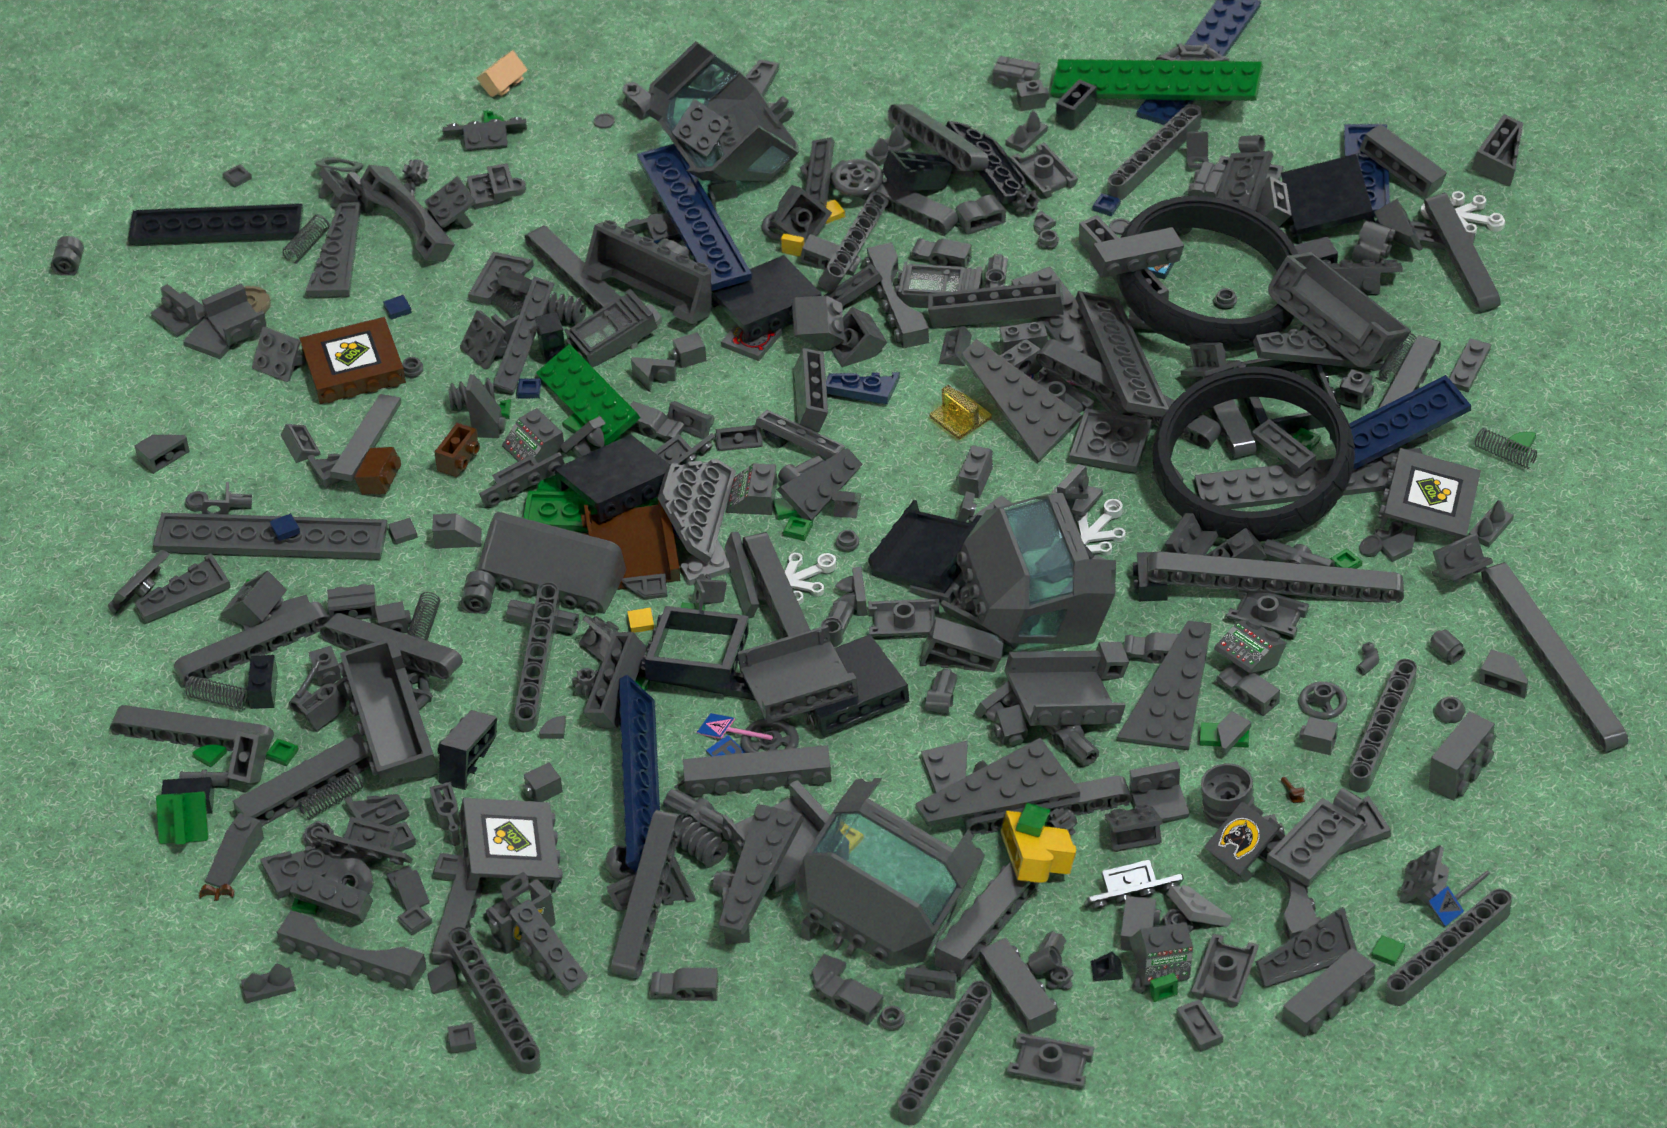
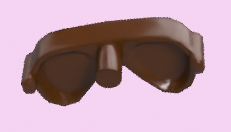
[199,884,235,901]

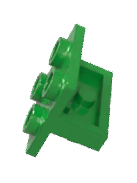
[156,792,209,844]

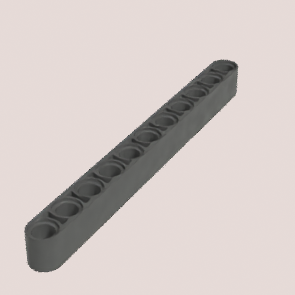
[1147,551,1404,603]
[1481,562,1628,753]

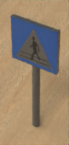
[1427,871,1490,927]

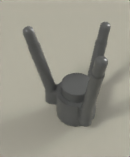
[289,661,321,715]

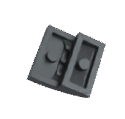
[467,163,515,210]

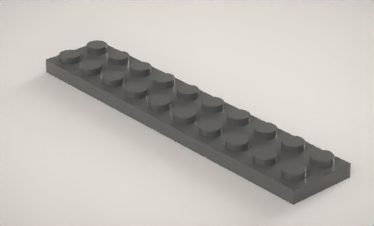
[1011,267,1134,416]
[1075,291,1169,418]
[1195,448,1422,509]
[153,512,388,559]

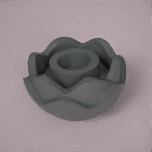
[1435,696,1466,723]
[303,821,334,848]
[1163,909,1194,933]

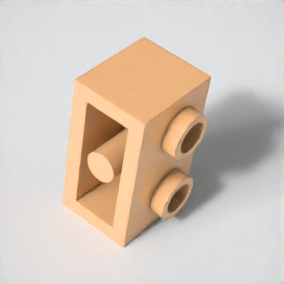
[476,50,528,97]

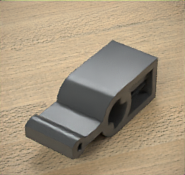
[800,234,861,276]
[911,238,972,268]
[627,401,685,441]
[1124,632,1179,664]
[1217,664,1280,716]
[297,676,353,731]
[429,782,461,846]
[650,968,719,1001]
[813,970,883,1025]

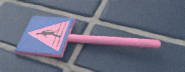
[696,713,773,740]

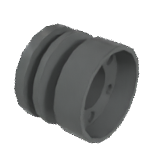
[1201,763,1255,828]

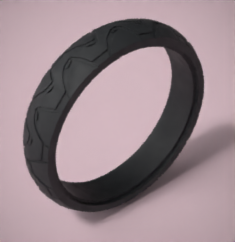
[1116,196,1298,351]
[1152,367,1355,542]

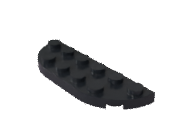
[946,121,1026,204]

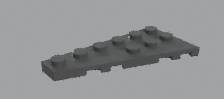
[1253,327,1384,370]
[962,339,1081,463]
[1117,620,1212,750]
[915,738,1080,827]

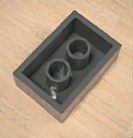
[1429,711,1496,801]

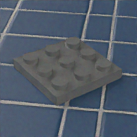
[1069,409,1152,473]

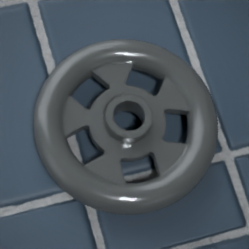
[832,159,883,196]
[741,718,799,753]

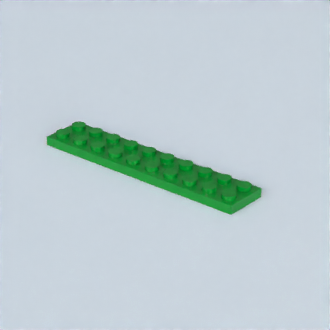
[1051,59,1263,101]

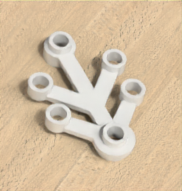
[1421,191,1505,236]
[1074,499,1126,556]
[754,553,836,605]

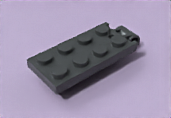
[1217,135,1273,211]
[1266,788,1365,886]

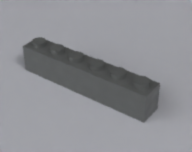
[1079,215,1169,300]
[928,280,1064,328]
[233,733,374,826]
[683,745,832,797]
[934,861,1039,977]

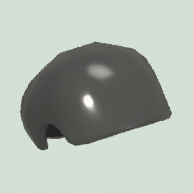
[606,845,637,881]

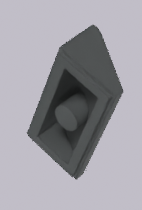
[939,326,972,366]
[281,424,321,463]
[715,425,763,451]

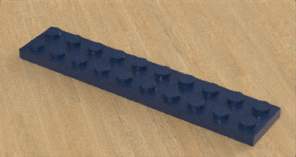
[1136,0,1261,125]
[637,144,752,291]
[619,675,660,872]

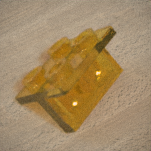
[930,385,992,439]

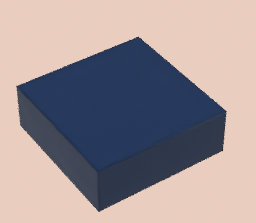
[1092,193,1121,217]
[383,295,412,320]
[517,379,542,399]
[270,513,300,541]

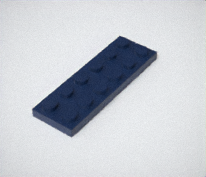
[1344,124,1390,216]
[1330,375,1471,470]

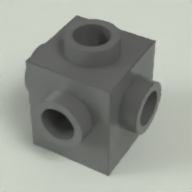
[1340,369,1375,409]

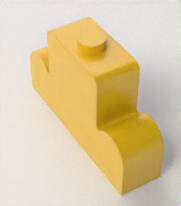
[1001,811,1076,883]

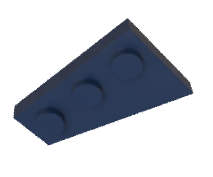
[826,372,900,404]

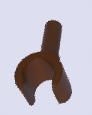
[1281,777,1305,803]

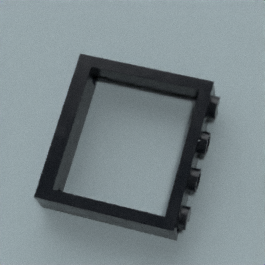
[1235,358,1341,434]
[642,606,749,689]

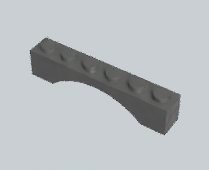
[359,165,455,262]
[864,242,929,349]
[1259,814,1321,940]
[277,910,427,990]

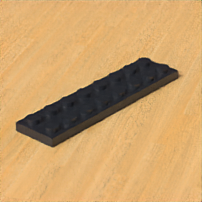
[128,203,303,245]

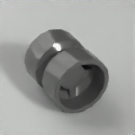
[51,236,84,276]
[461,570,496,614]

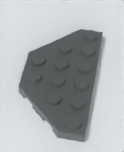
[658,459,736,563]

